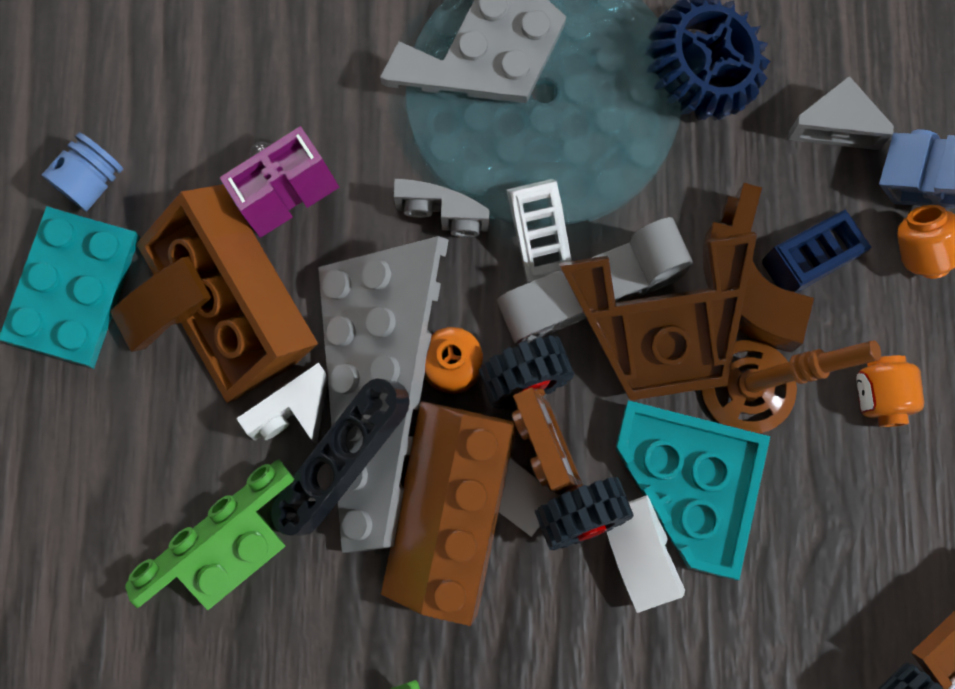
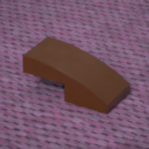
[110,257,211,352]

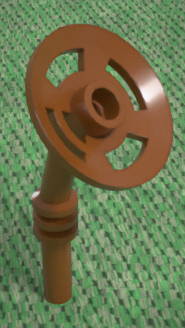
[701,340,881,434]

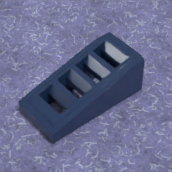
[762,209,872,293]

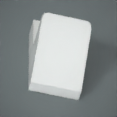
[236,363,328,444]

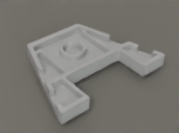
[380,0,567,103]

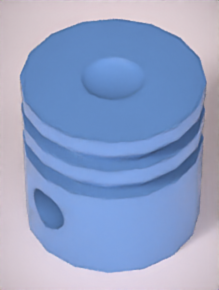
[41,132,123,212]

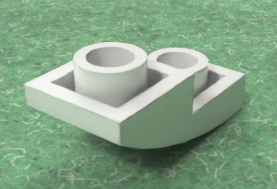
[607,495,685,613]

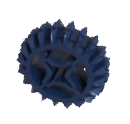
[645,0,771,121]

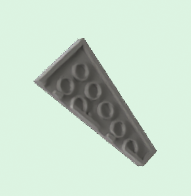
[318,236,449,553]

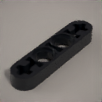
[271,378,410,536]

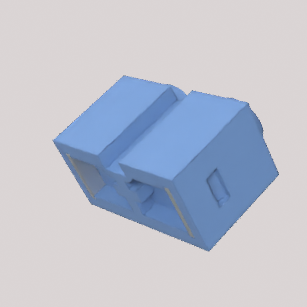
[879,129,955,208]

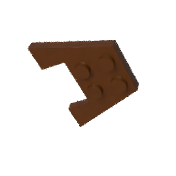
[559,232,757,401]

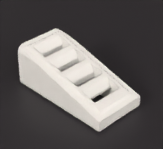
[507,179,572,282]

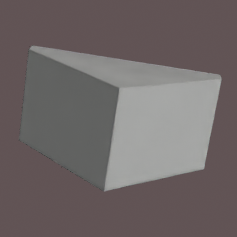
[788,76,894,150]

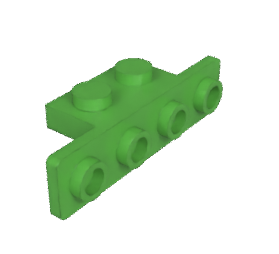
[125,459,294,610]

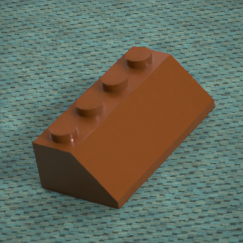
[136,184,318,403]
[381,401,517,626]

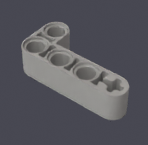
[496,217,693,345]

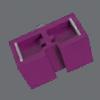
[219,126,340,238]

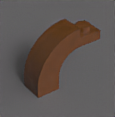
[703,183,814,353]

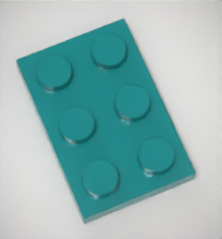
[0,206,140,369]

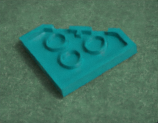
[615,400,771,581]

